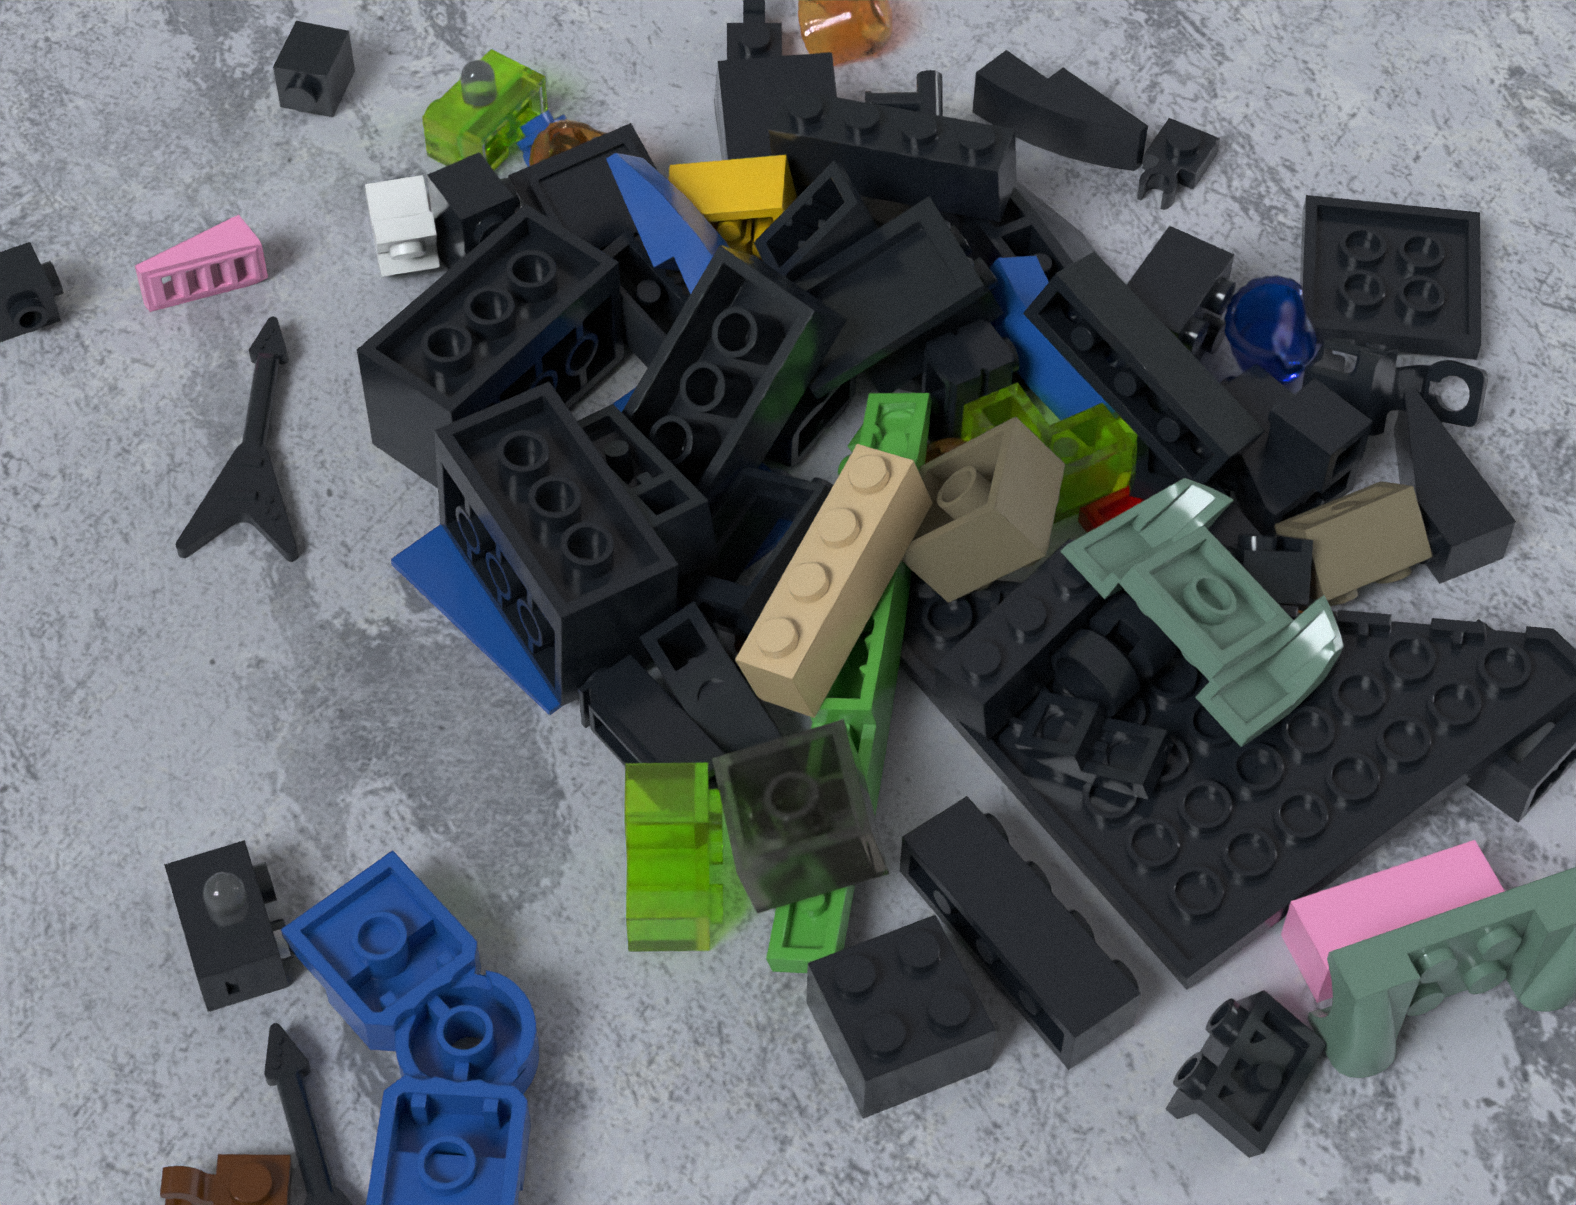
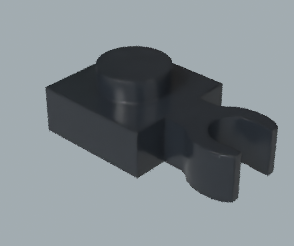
[1137,118,1220,210]

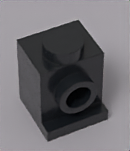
[1223,534,1313,604]

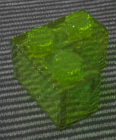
[960,383,1136,524]
[624,763,724,952]

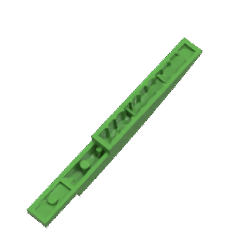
[766,393,932,973]

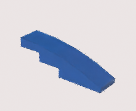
[606,153,730,295]

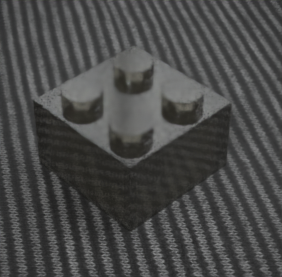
[712,719,889,913]

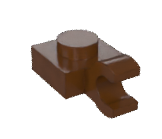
[160,1154,293,1205]

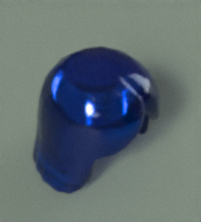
[1224,275,1317,386]

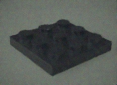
[1298,195,1481,360]

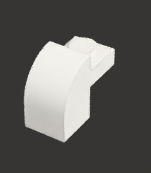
[365,175,440,277]

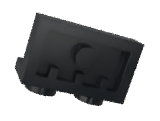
[1166,990,1327,1158]

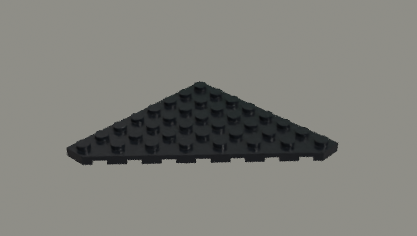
[899,573,1576,990]

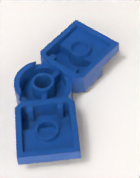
[281,850,539,1205]

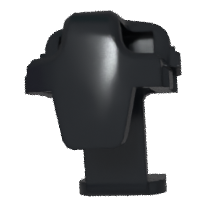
[1302,337,1488,436]

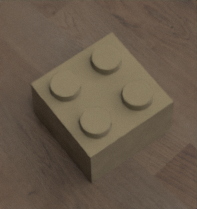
[901,417,1065,603]

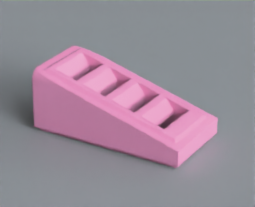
[135,215,268,312]

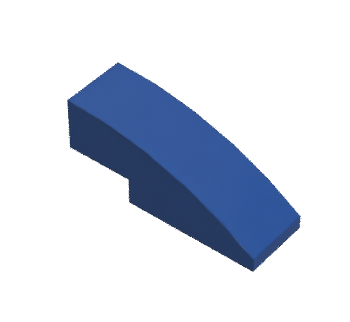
[989,256,1119,442]

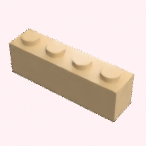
[735,444,932,718]

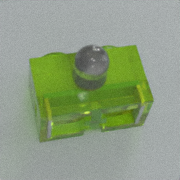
[422,49,548,171]

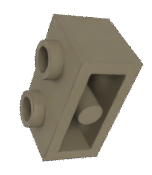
[1274,481,1433,606]

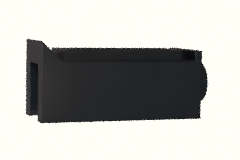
[578,654,729,833]

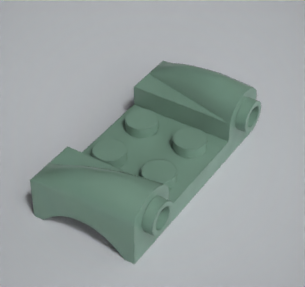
[1307,867,1576,1078]

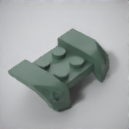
[1061,478,1344,747]

